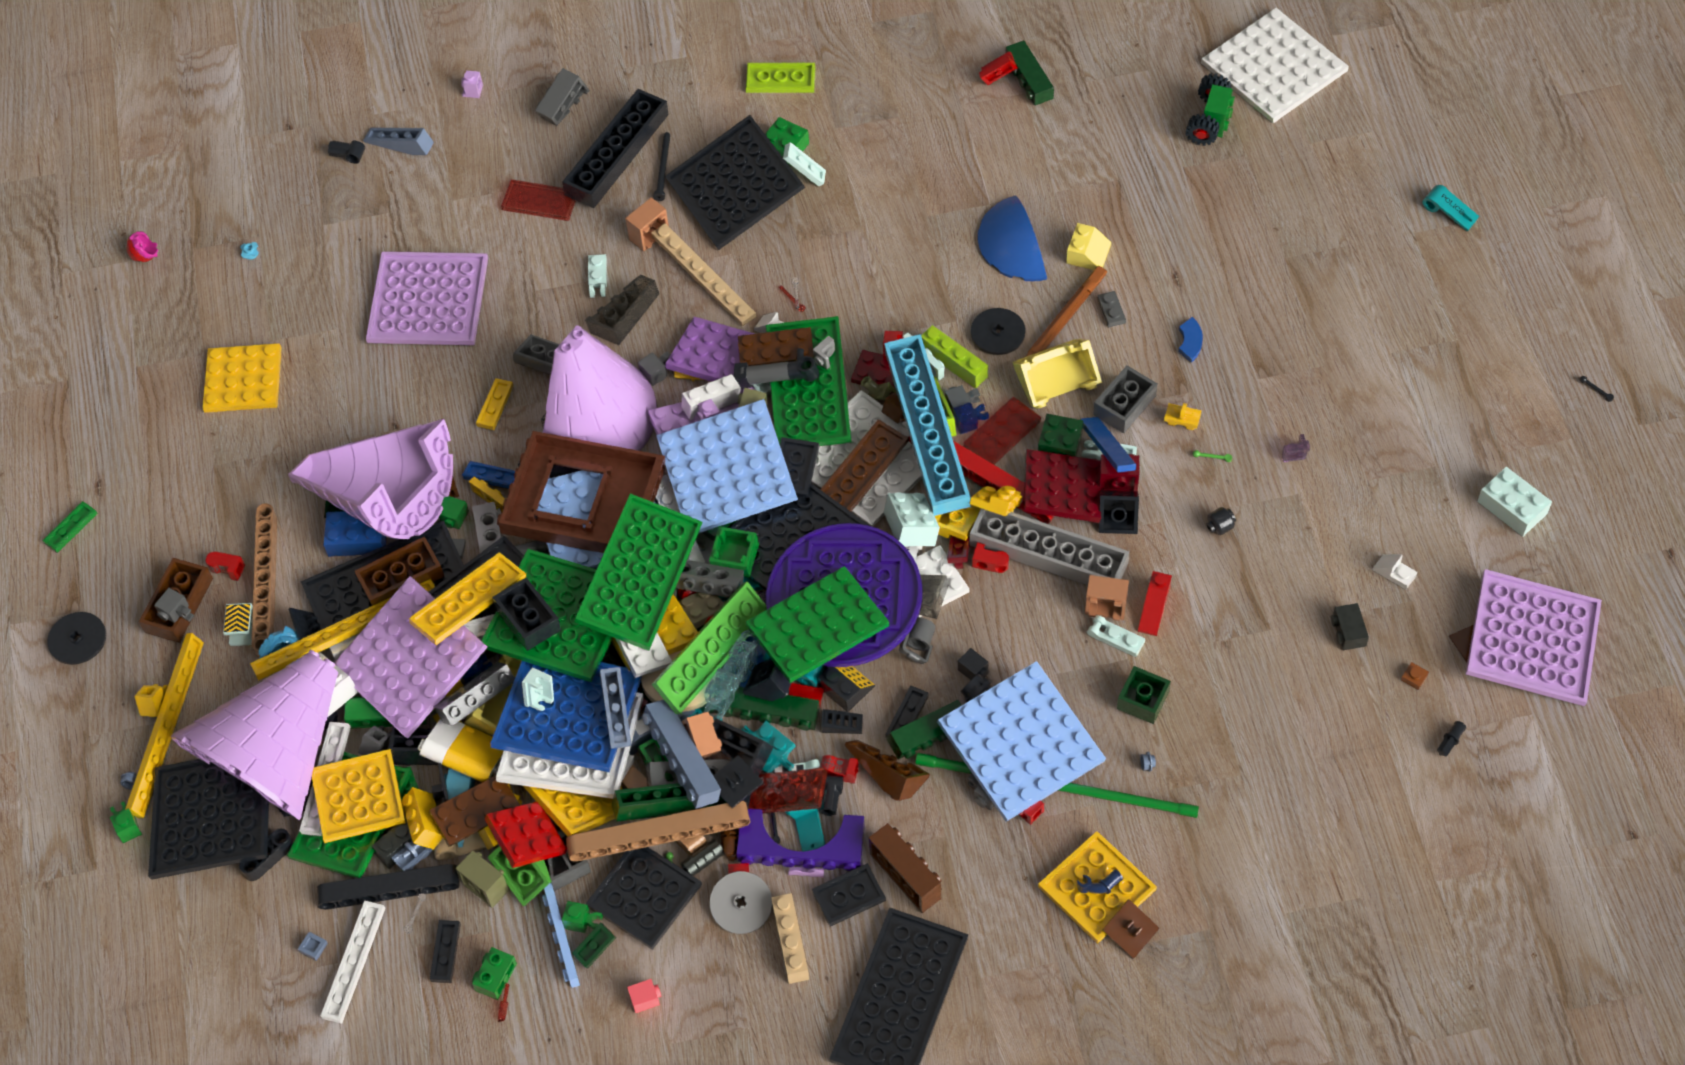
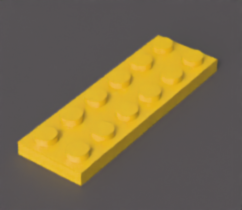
[409,552,526,645]

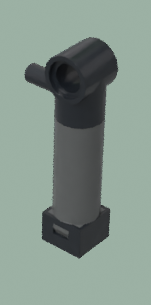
[733,348,819,389]

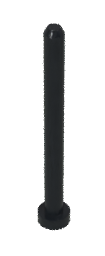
[653,132,671,201]

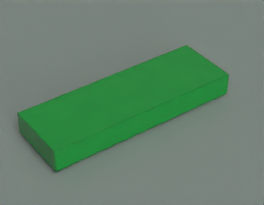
[42,501,98,553]

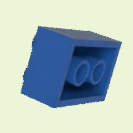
[324,512,387,557]

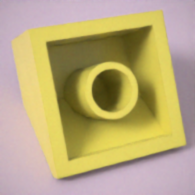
[1067,223,1111,270]

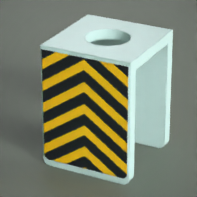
[223,603,253,646]

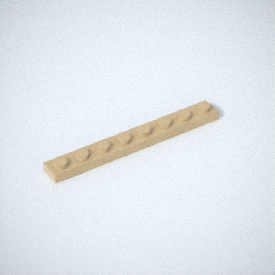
[651,223,756,327]

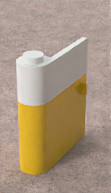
[418,719,504,783]

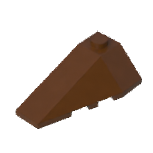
[845,740,930,801]

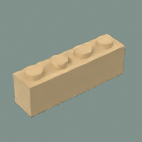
[771,893,809,984]

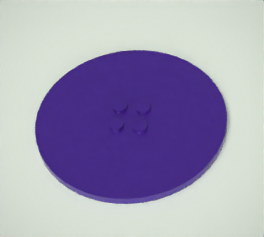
[766,523,923,667]

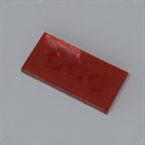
[501,179,576,221]

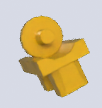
[1164,403,1202,430]

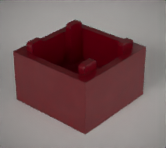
[1100,454,1140,491]

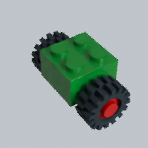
[1185,73,1235,146]

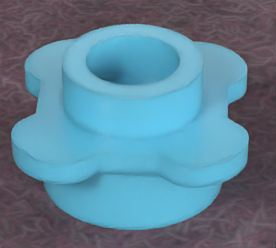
[240,242,259,260]

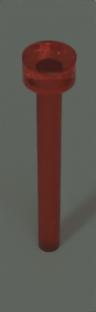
[779,285,806,312]

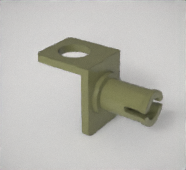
[861,376,896,401]

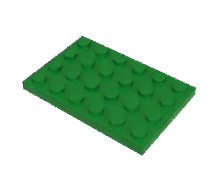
[746,566,889,683]
[287,752,412,878]

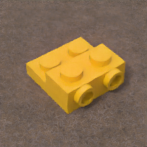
[970,486,1022,516]
[935,505,981,541]

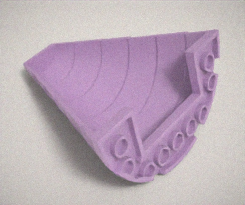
[543,326,657,451]
[288,419,453,539]
[171,649,338,820]

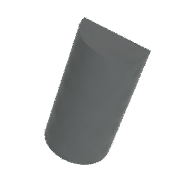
[513,334,560,375]

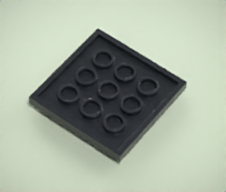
[586,847,702,950]

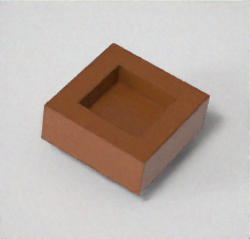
[1401,662,1429,690]

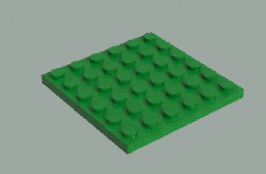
[481,549,613,682]

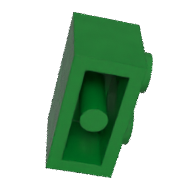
[472,947,517,1000]

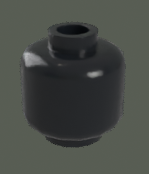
[1206,507,1236,535]

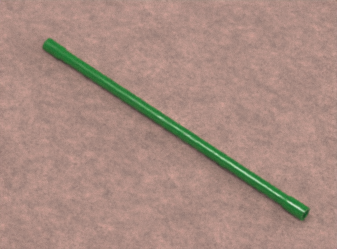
[916,753,1199,818]

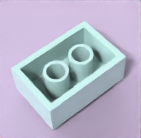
[1477,467,1552,537]
[884,492,940,546]

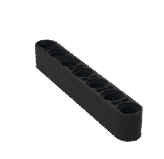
[317,864,460,910]

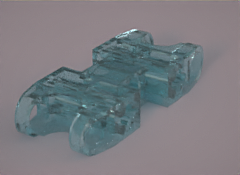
[704,630,758,720]

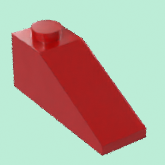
[1138,571,1172,636]

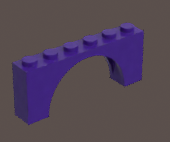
[737,809,865,871]

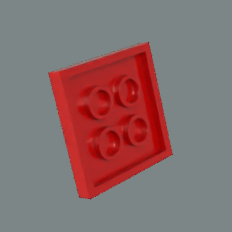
[484,802,567,868]

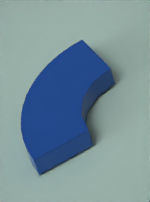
[1178,317,1203,363]

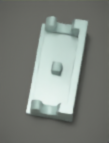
[522,667,554,711]

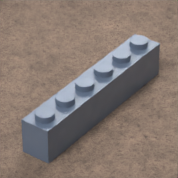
[642,700,721,808]

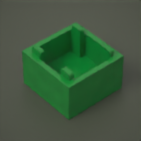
[709,526,759,577]

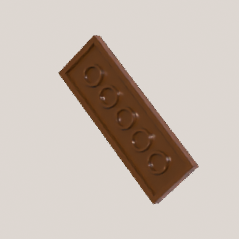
[820,419,909,512]

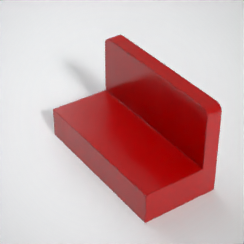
[979,51,1017,85]

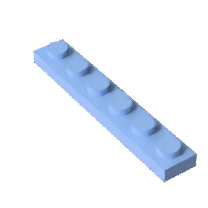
[542,866,580,988]

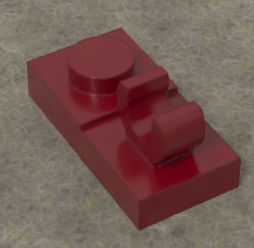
[947,534,970,569]

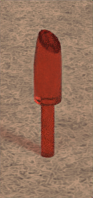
[498,983,510,1022]

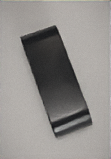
[239,828,293,881]

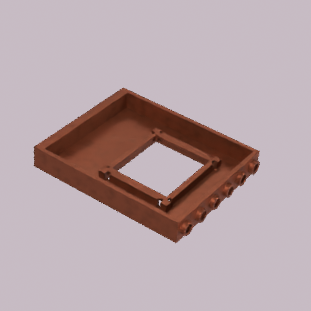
[497,431,666,553]

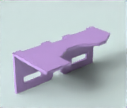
[789,866,825,878]

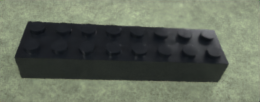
[562,89,669,208]

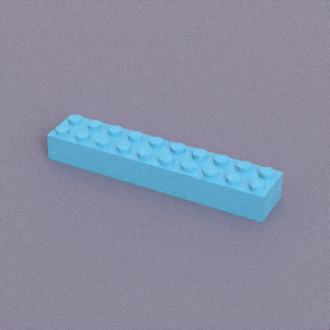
[884,334,971,516]

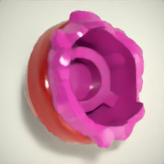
[126,231,158,262]

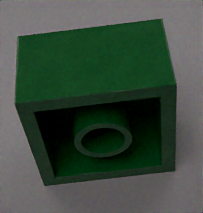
[1038,413,1084,457]
[1117,666,1171,724]

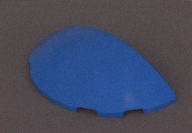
[978,196,1047,281]

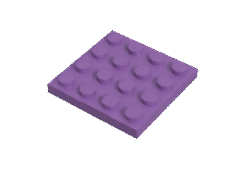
[666,317,754,382]

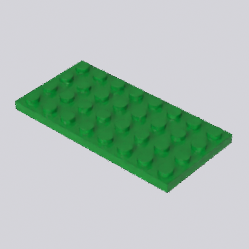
[766,316,852,446]
[574,493,703,651]

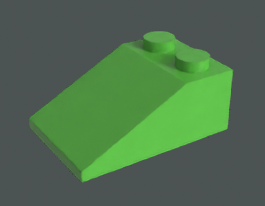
[488,846,552,906]

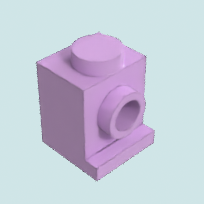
[461,70,483,98]
[694,399,720,422]

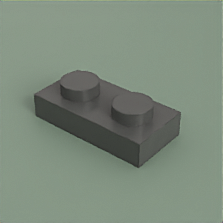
[1097,291,1126,328]

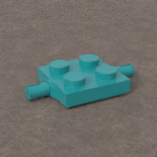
[741,721,796,775]

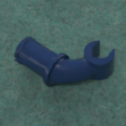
[1077,869,1123,894]

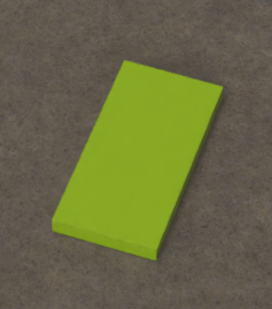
[746,63,816,93]

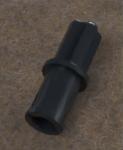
[1437,721,1466,757]

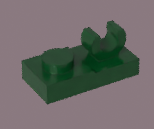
[572,922,617,968]

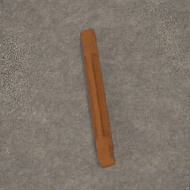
[1025,265,1107,357]

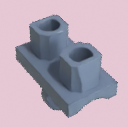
[392,841,433,871]

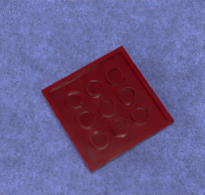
[1024,449,1101,523]

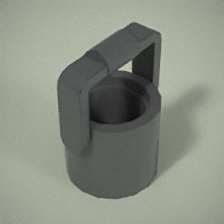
[899,618,936,664]

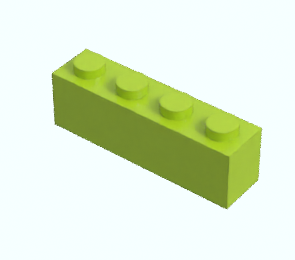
[921,325,988,388]

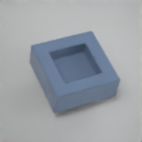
[298,932,328,961]

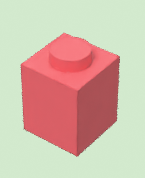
[627,979,661,1013]

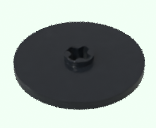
[971,308,1026,355]
[47,612,106,665]

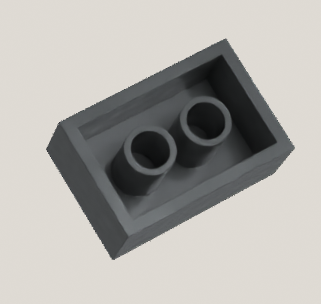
[1093,365,1158,433]

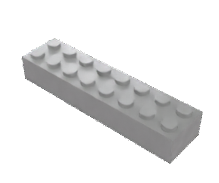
[970,508,1130,585]

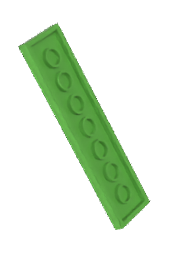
[652,582,767,714]

